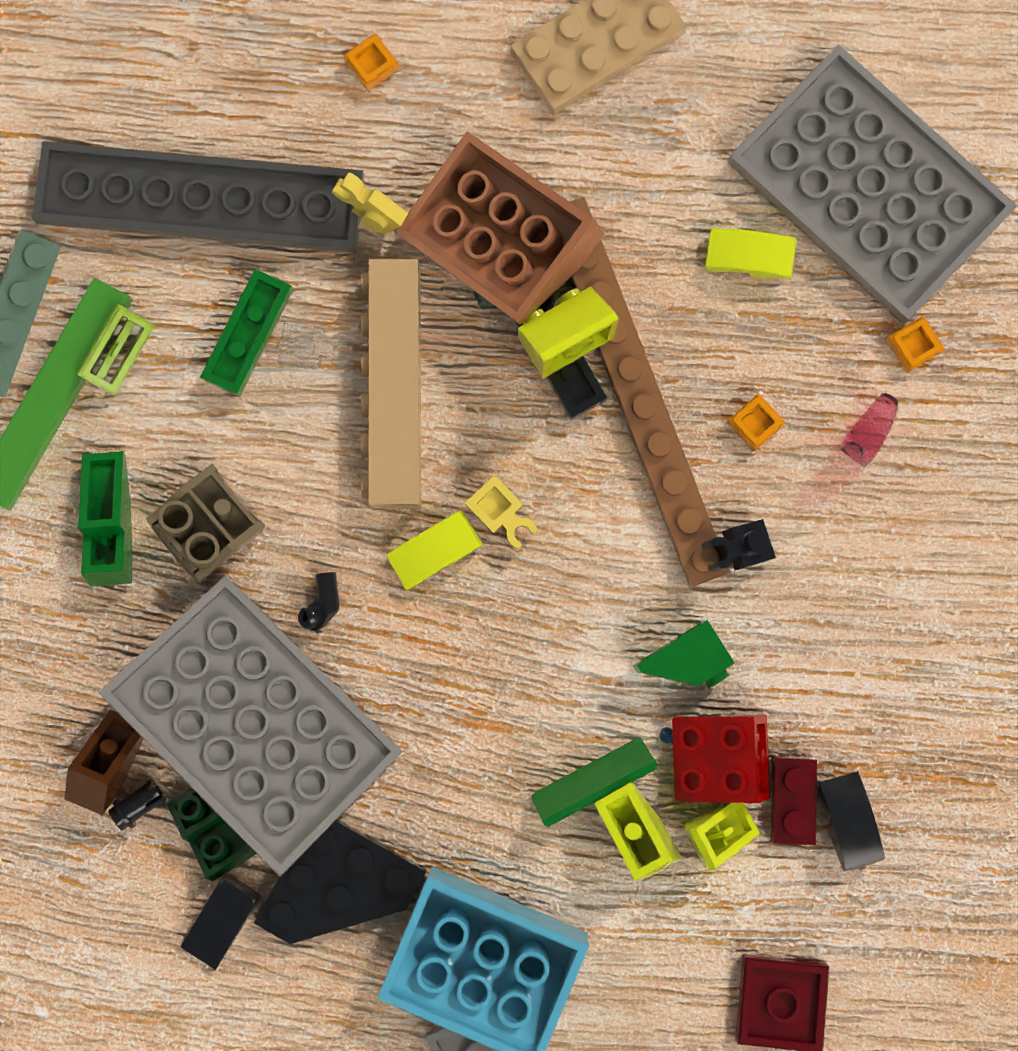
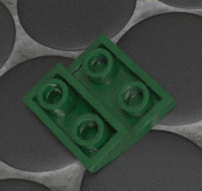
[167,788,257,882]

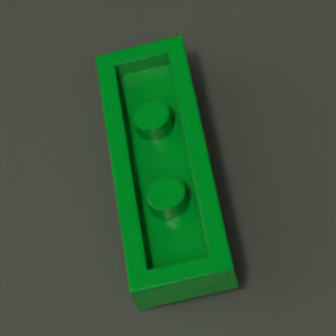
[200,269,294,397]

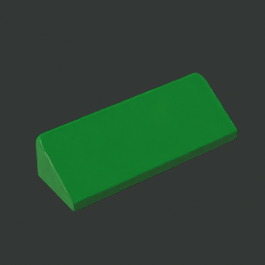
[531,738,658,827]

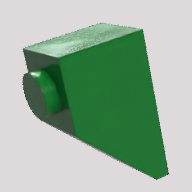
[633,620,735,688]

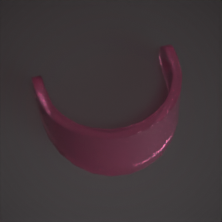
[839,393,898,467]

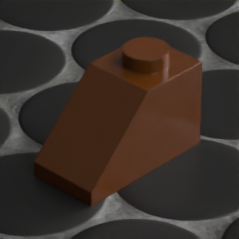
[64,709,143,816]

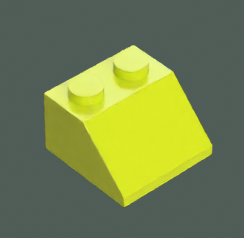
[518,286,619,379]

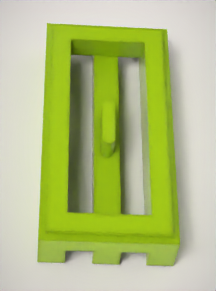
[76,304,155,396]

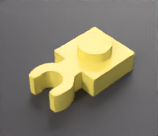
[332,172,408,235]
[465,475,538,550]

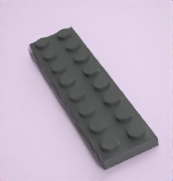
[32,141,365,253]

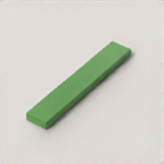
[0,277,133,510]

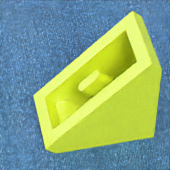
[682,803,760,870]

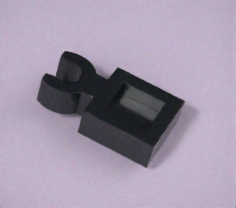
[701,519,776,571]

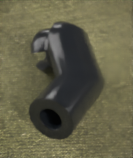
[298,572,340,631]

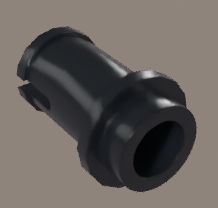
[108,779,166,831]

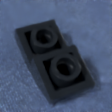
[817,771,885,872]

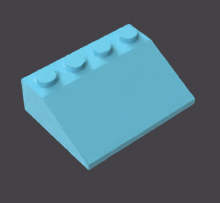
[377,866,589,1051]

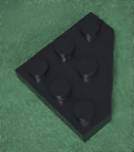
[254,819,427,944]

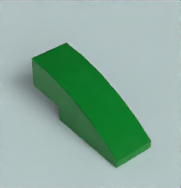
[78,451,133,587]

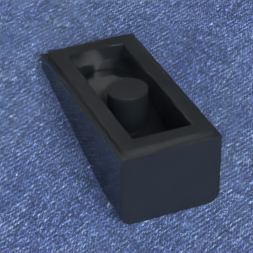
[180,873,263,970]

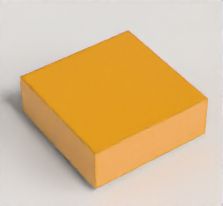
[343,33,400,91]
[886,316,945,373]
[727,393,786,452]

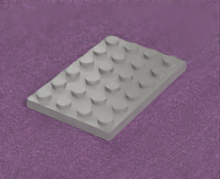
[727,44,1017,324]
[98,575,403,877]

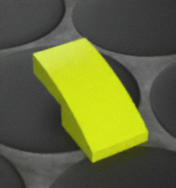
[705,228,797,280]
[386,510,483,591]

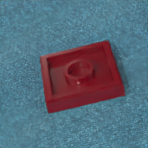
[735,954,830,1051]

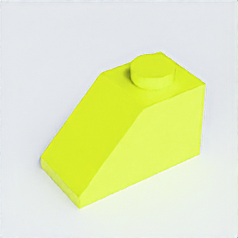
[594,782,682,881]

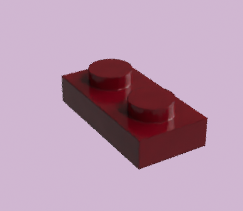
[771,757,817,845]

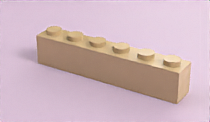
[361,259,421,509]

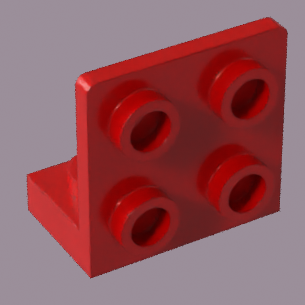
[672,714,770,803]

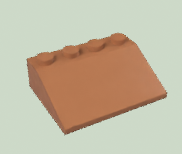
[395,131,605,325]

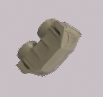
[146,463,265,584]

